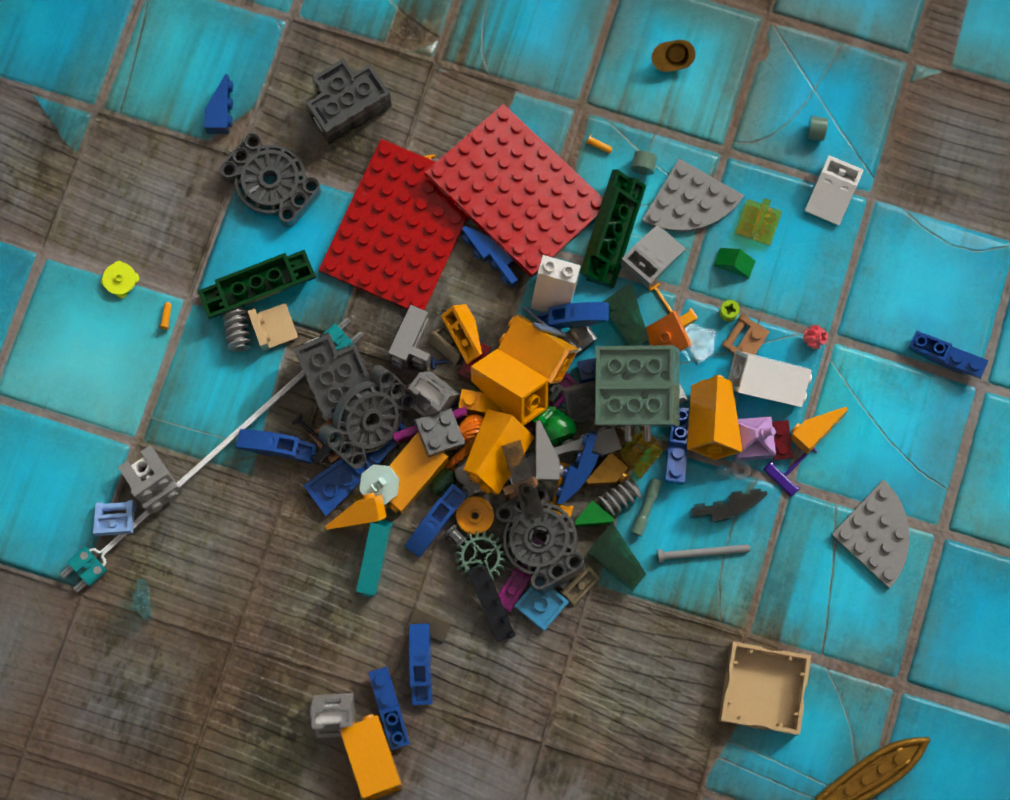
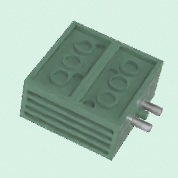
[595,345,680,442]

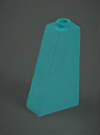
[356,519,394,598]

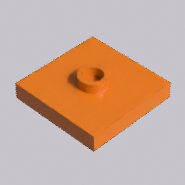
[644,311,692,352]

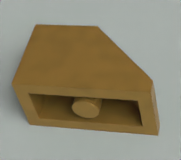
[585,453,629,487]

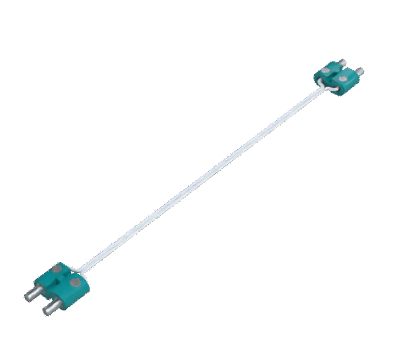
[60,318,364,593]

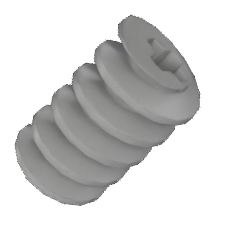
[222,309,251,352]
[598,477,642,516]

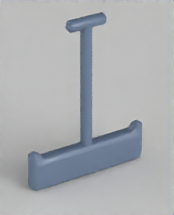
[521,307,567,338]

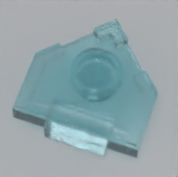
[683,324,717,365]
[132,579,153,620]

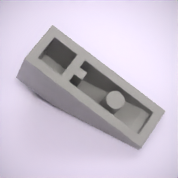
[534,421,563,481]

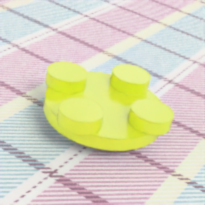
[101,261,140,299]

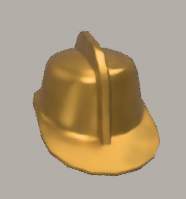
[652,40,696,72]

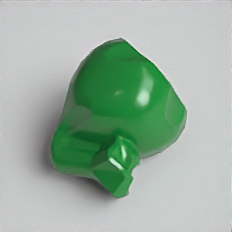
[531,406,576,446]

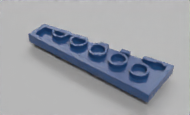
[304,423,406,517]

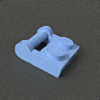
[93,500,137,536]

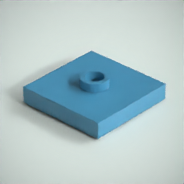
[514,578,569,632]

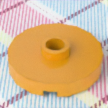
[456,496,494,535]

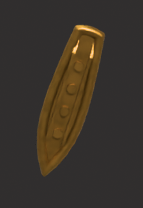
[815,737,931,800]

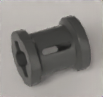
[443,525,469,550]

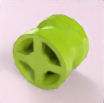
[719,300,740,322]

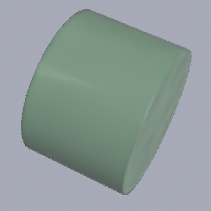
[807,116,828,141]
[631,151,657,175]

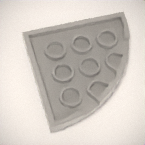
[642,159,744,232]
[831,479,909,589]

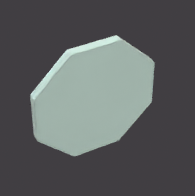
[360,464,399,505]

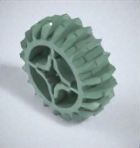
[455,531,507,582]

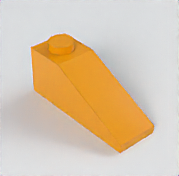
[441,304,482,364]
[458,389,506,416]
[791,407,848,455]
[326,492,387,530]

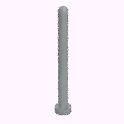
[657,544,750,563]

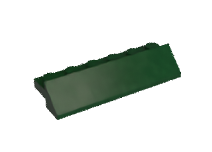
[579,169,647,288]
[198,249,316,319]

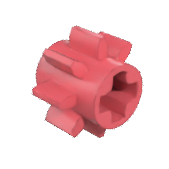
[803,325,827,349]

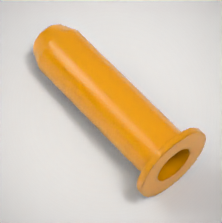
[586,135,612,153]
[158,302,172,330]

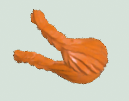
[446,414,484,472]

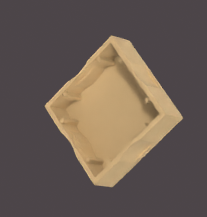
[718,642,811,736]

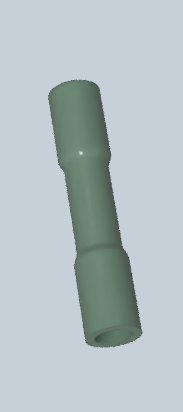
[631,479,663,537]

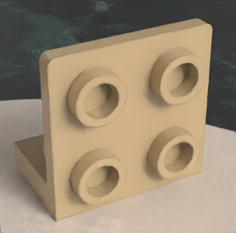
[248,303,298,351]

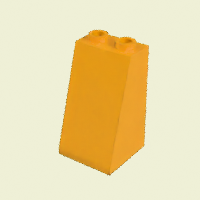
[498,315,579,384]
[471,349,548,426]
[687,375,742,460]
[463,409,535,495]
[387,432,449,514]
[339,714,404,800]

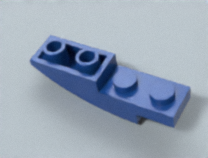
[461,226,518,289]
[537,302,609,329]
[909,330,988,379]
[665,407,690,485]
[236,429,317,464]
[555,430,599,504]
[405,483,468,558]
[409,623,433,705]
[368,666,410,750]

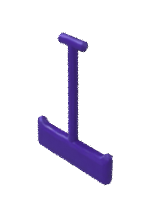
[764,448,817,496]

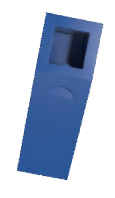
[204,74,233,134]

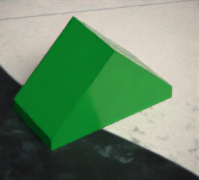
[714,248,755,279]
[574,500,614,528]

